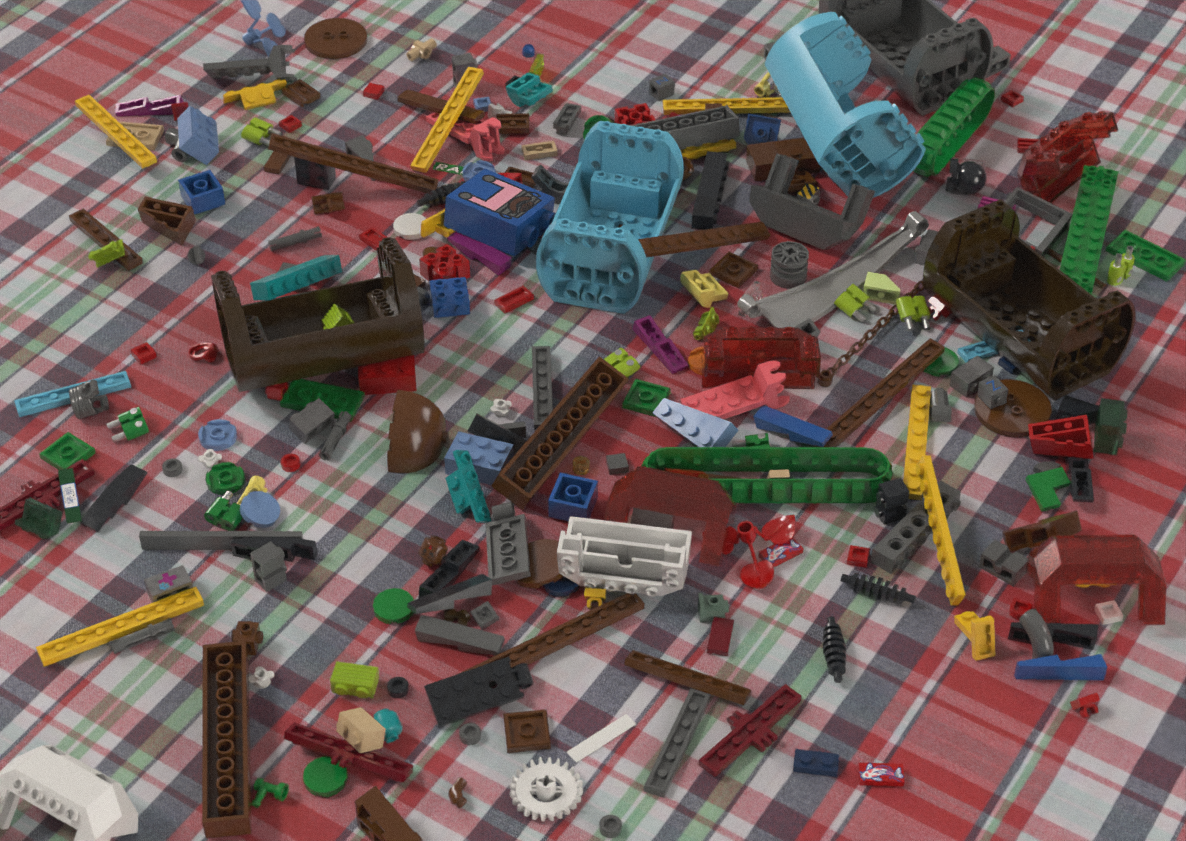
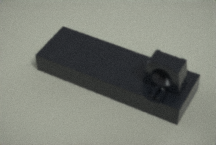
[468,413,528,455]

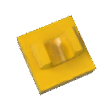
[584,588,607,609]

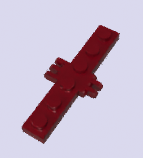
[0,459,95,531]
[698,684,802,777]
[283,722,414,783]

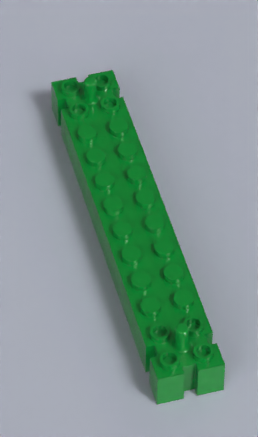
[1059,165,1119,295]

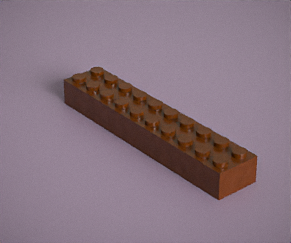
[491,356,629,510]
[202,641,252,839]

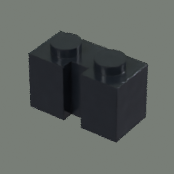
[874,478,909,525]

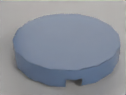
[462,160,496,182]
[198,419,237,451]
[240,491,280,528]

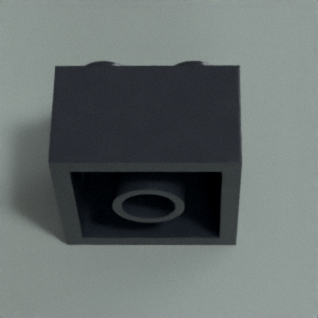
[294,157,336,190]

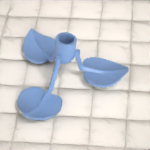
[240,0,285,57]

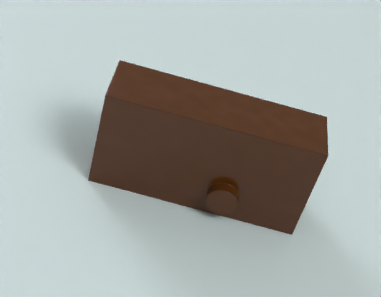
[746,137,821,181]

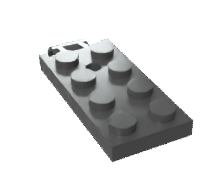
[485,501,531,586]

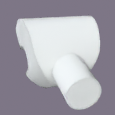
[488,103,513,119]

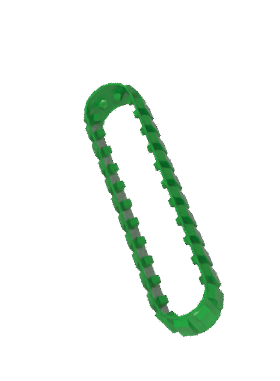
[641,447,893,503]

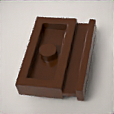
[281,79,321,108]
[496,113,529,134]

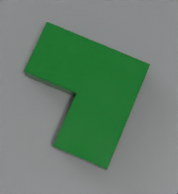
[1025,467,1070,512]

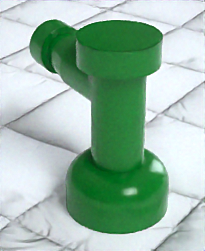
[251,777,289,808]

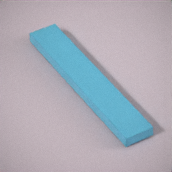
[14,371,131,417]

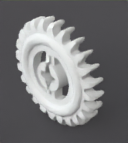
[509,756,583,821]

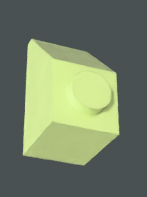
[863,272,900,305]

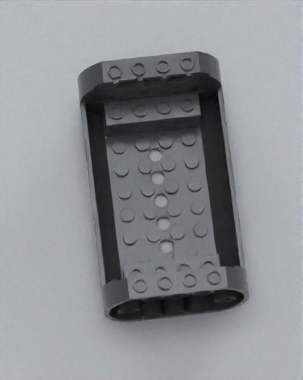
[819,0,993,116]

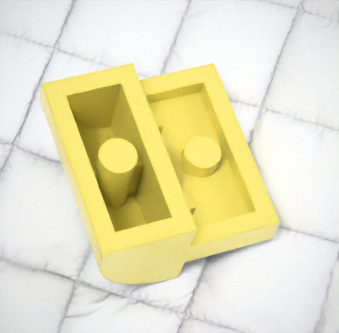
[680,270,729,308]

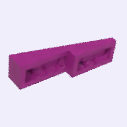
[115,94,184,117]
[447,232,512,276]
[632,315,689,374]

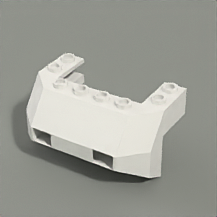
[557,516,692,597]
[0,745,138,841]

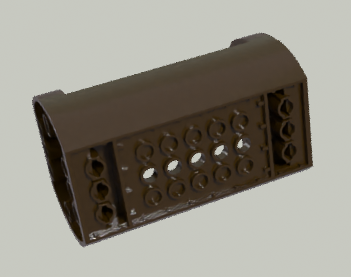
[923,199,1136,400]
[211,237,425,392]

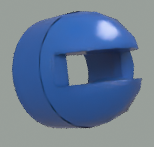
[522,44,535,58]

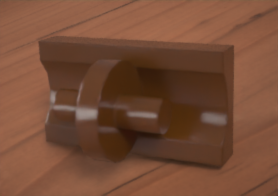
[311,191,345,214]

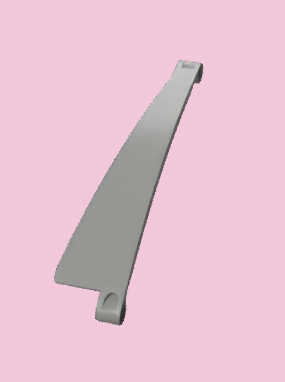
[737,211,929,335]

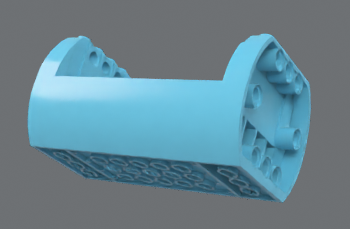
[765,12,926,198]
[536,121,684,314]

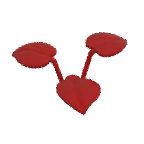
[702,515,795,589]

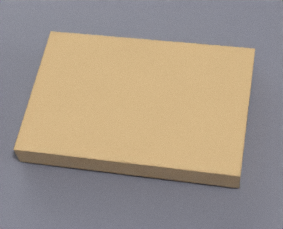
[106,121,164,150]

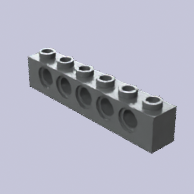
[871,481,961,574]

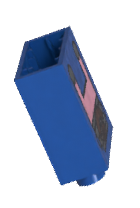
[444,169,556,256]

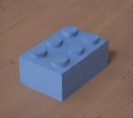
[178,106,219,165]
[444,431,514,485]

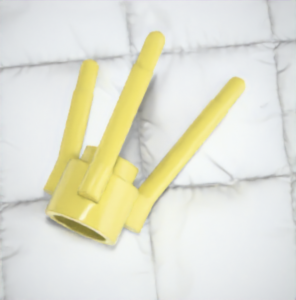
[754,72,779,97]
[236,476,267,505]

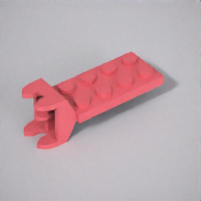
[426,112,505,161]
[680,361,790,419]

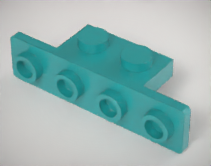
[445,450,492,523]

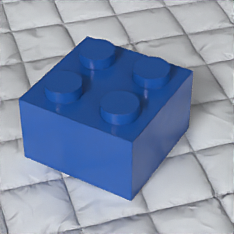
[178,170,225,214]
[548,473,598,521]

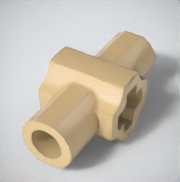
[406,38,437,62]

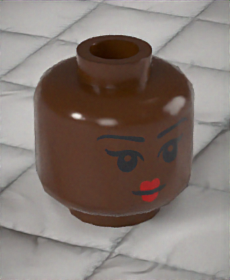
[418,535,448,567]

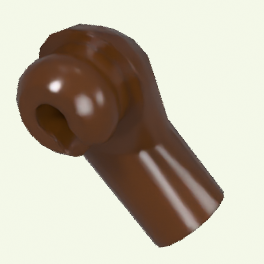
[448,777,467,808]

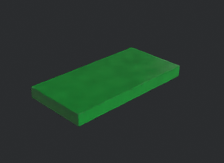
[1106,230,1186,282]
[280,379,365,422]

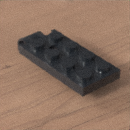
[424,657,534,728]

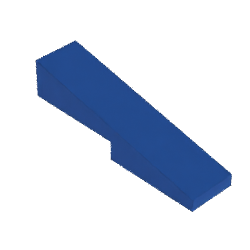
[753,405,833,447]
[1014,654,1107,680]

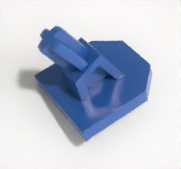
[744,114,781,145]

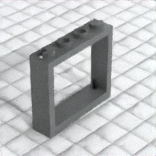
[1004,187,1073,257]

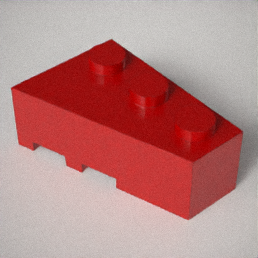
[358,355,417,395]
[1028,415,1094,459]

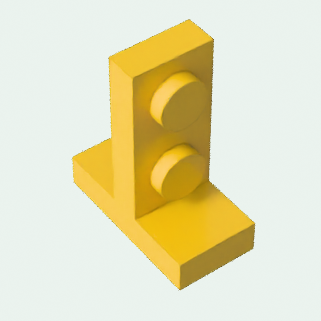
[954,611,995,661]

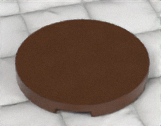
[514,539,563,588]

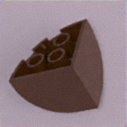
[387,390,449,473]

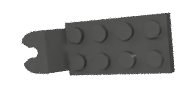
[203,45,297,83]

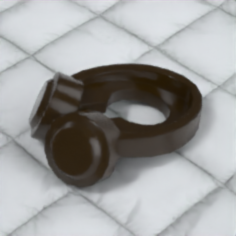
[443,608,470,626]

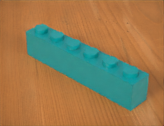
[250,255,342,300]

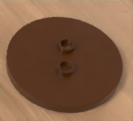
[304,18,367,59]
[974,379,1052,437]

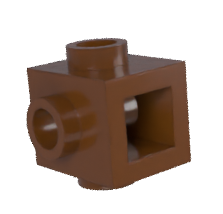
[231,621,264,655]

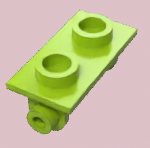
[88,239,125,268]
[693,307,719,344]

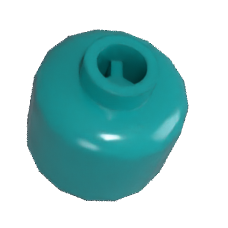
[373,709,403,743]

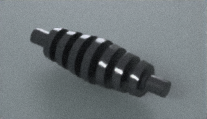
[417,181,466,207]
[840,573,916,604]
[823,616,846,683]

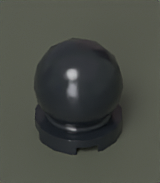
[945,158,987,195]

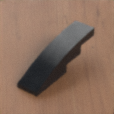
[1065,457,1094,503]
[80,464,147,533]
[230,537,317,562]

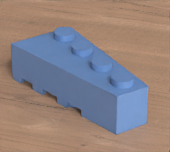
[652,398,739,447]

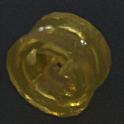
[572,456,590,475]

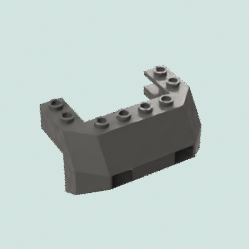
[749,154,875,250]

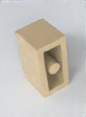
[336,707,386,753]

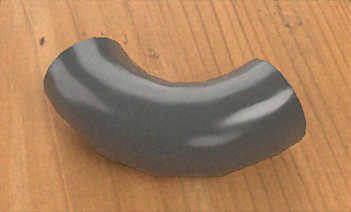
[165,127,189,162]
[1019,609,1054,659]

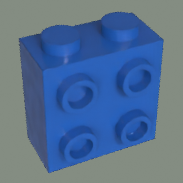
[430,277,470,318]

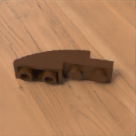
[1002,511,1082,552]

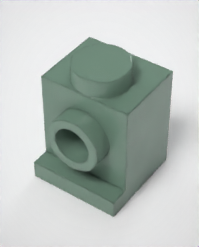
[698,593,729,622]

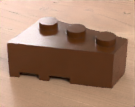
[138,196,196,246]
[354,786,422,841]

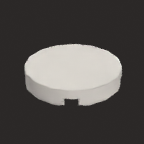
[393,213,426,240]

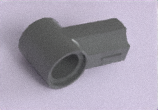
[930,388,952,423]

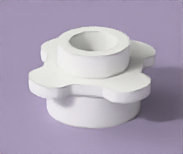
[490,399,512,417]
[198,449,222,468]
[249,667,274,688]

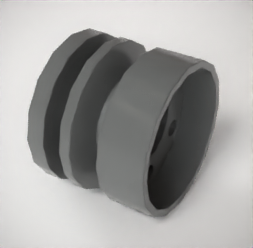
[770,241,809,289]

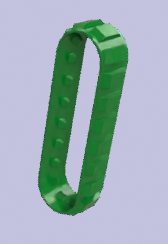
[913,77,995,177]

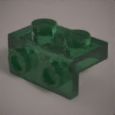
[15,498,63,539]

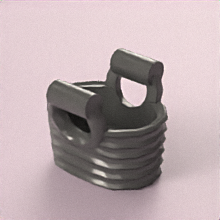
[69,380,109,420]

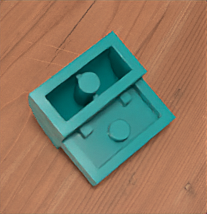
[506,73,553,107]

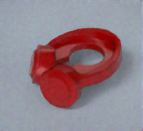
[188,342,219,362]

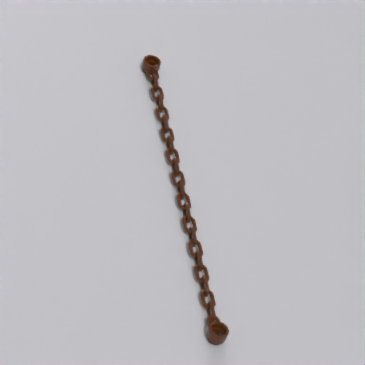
[817,280,924,387]

